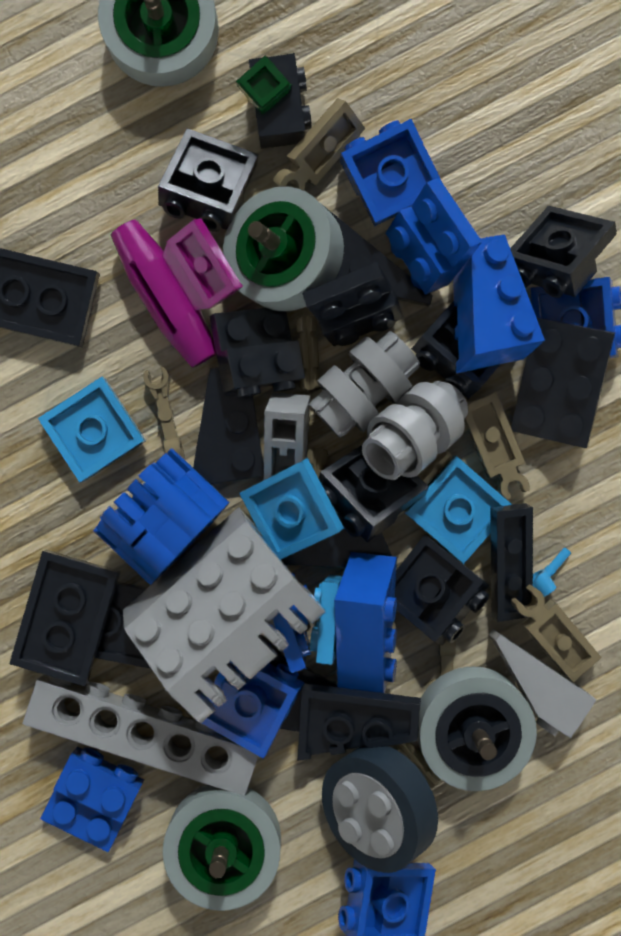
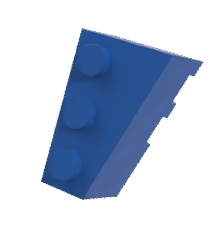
[453,234,545,373]
[334,552,397,693]

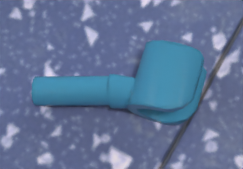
[533,548,571,597]

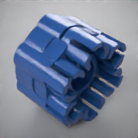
[93,448,230,586]

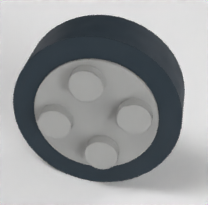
[322,746,438,873]

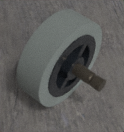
[417,667,537,791]

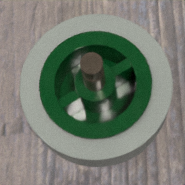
[98,0,219,87]
[223,187,344,312]
[163,785,281,911]

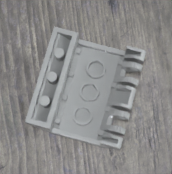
[123,507,326,723]

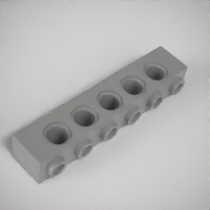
[22,674,258,796]

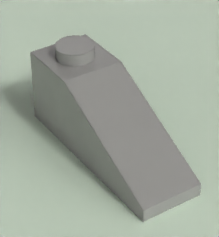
[264,392,310,480]
[489,629,597,738]

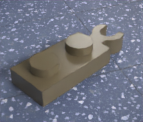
[273,98,366,191]
[464,392,530,500]
[511,584,602,683]

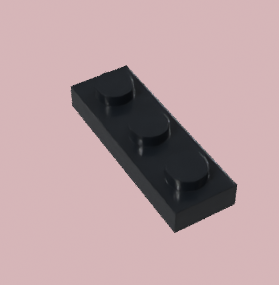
[490,503,533,622]

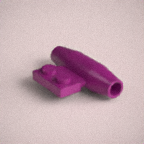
[111,218,243,368]

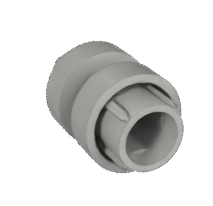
[309,331,420,438]
[362,381,468,480]

